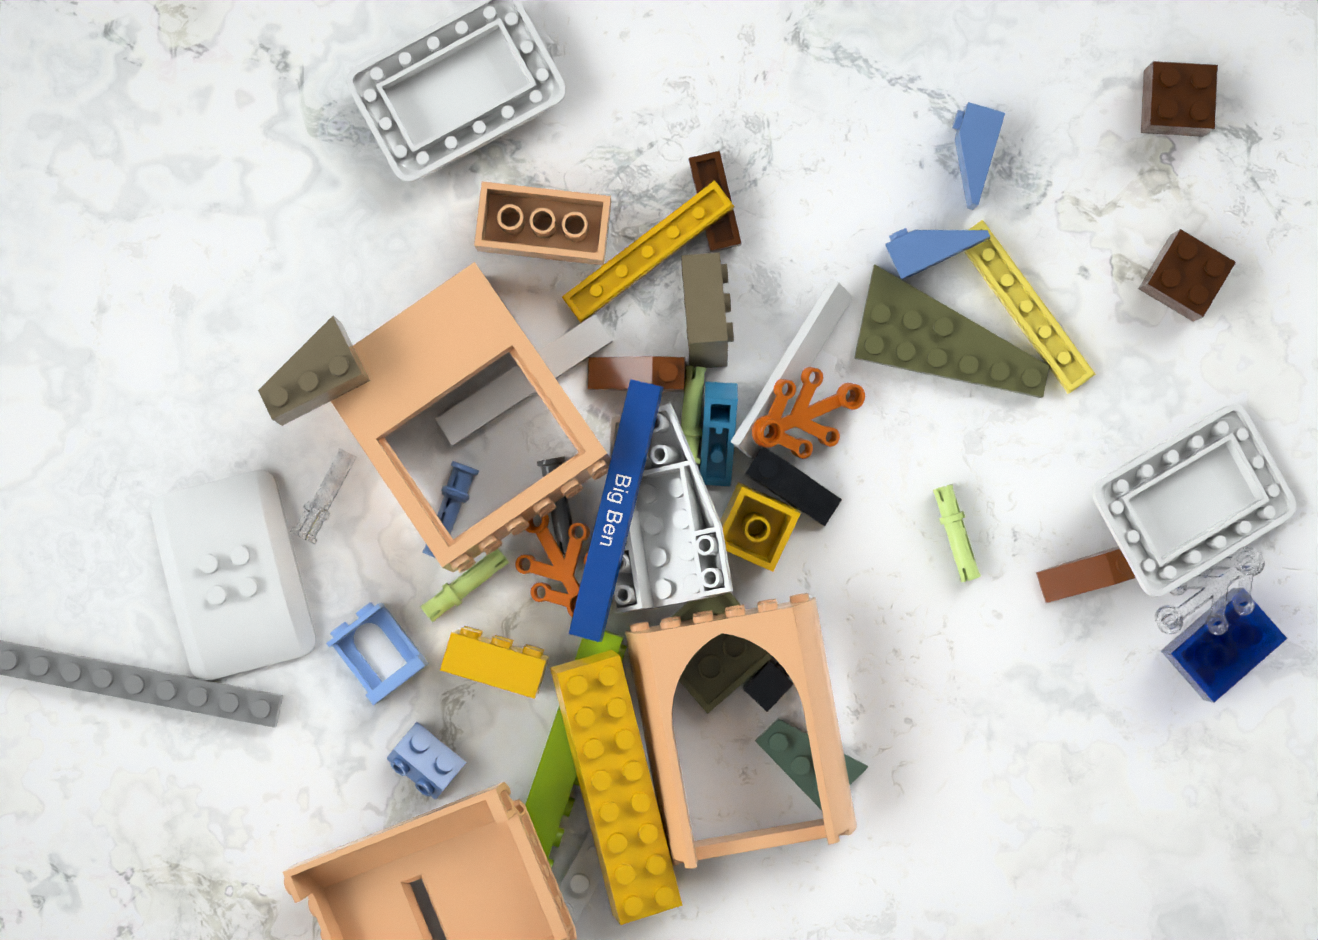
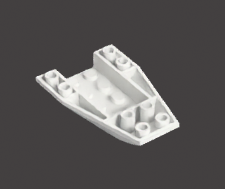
[609,404,733,614]

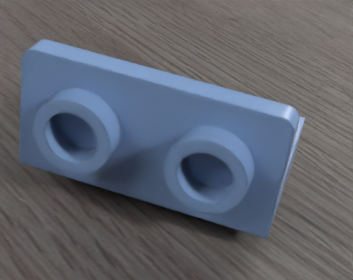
[387,722,466,799]

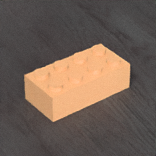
[474,181,612,265]

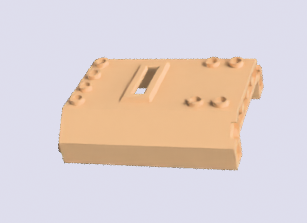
[282,782,577,940]

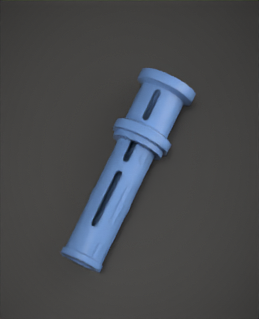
[422,461,479,558]

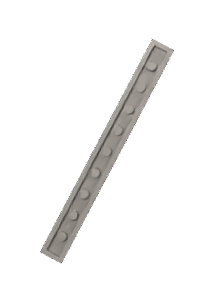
[0,640,283,728]

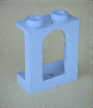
[326,602,429,705]

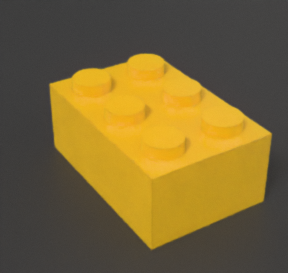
[440,626,549,699]

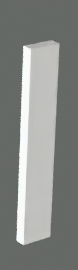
[731,279,853,459]
[435,314,613,446]

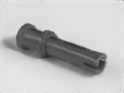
[537,456,573,555]

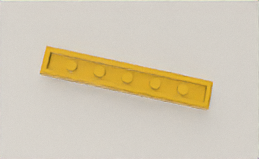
[562,181,735,323]

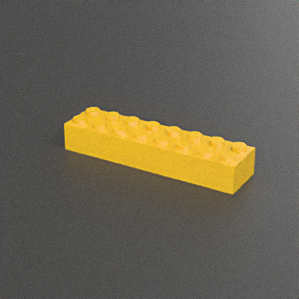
[550,650,683,925]

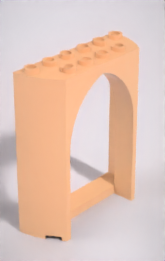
[625,593,857,869]

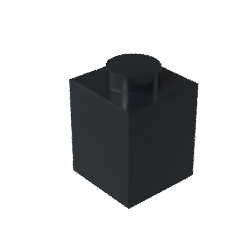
[742,661,794,712]

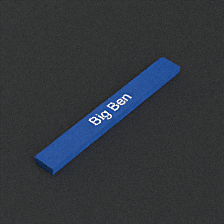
[569,379,664,642]

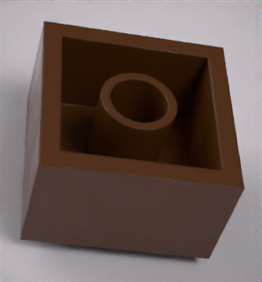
[1141,61,1218,137]
[1138,229,1236,322]

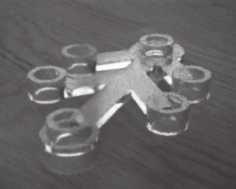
[1155,547,1265,635]

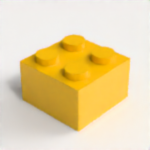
[720,482,801,572]

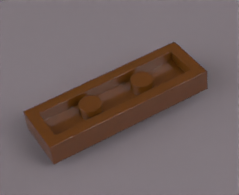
[688,151,742,253]

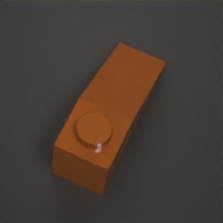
[588,356,685,392]
[1036,546,1136,603]

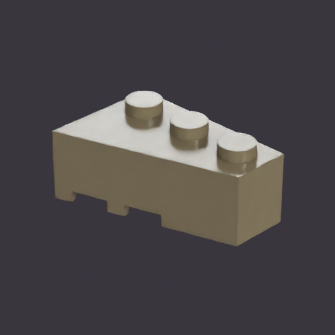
[681,252,734,368]
[258,316,370,426]

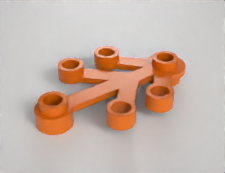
[752,367,865,459]
[515,514,590,617]

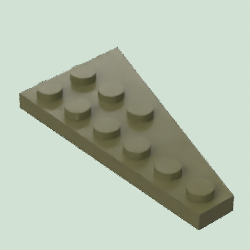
[854,264,1050,398]

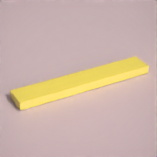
[964,220,1096,394]

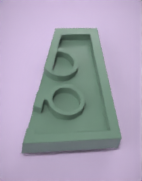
[755,718,868,811]

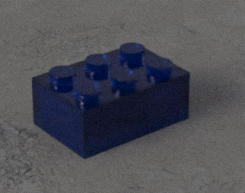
[1161,588,1287,703]

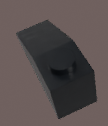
[744,447,842,526]

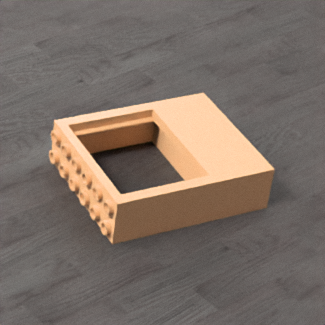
[331,262,611,573]

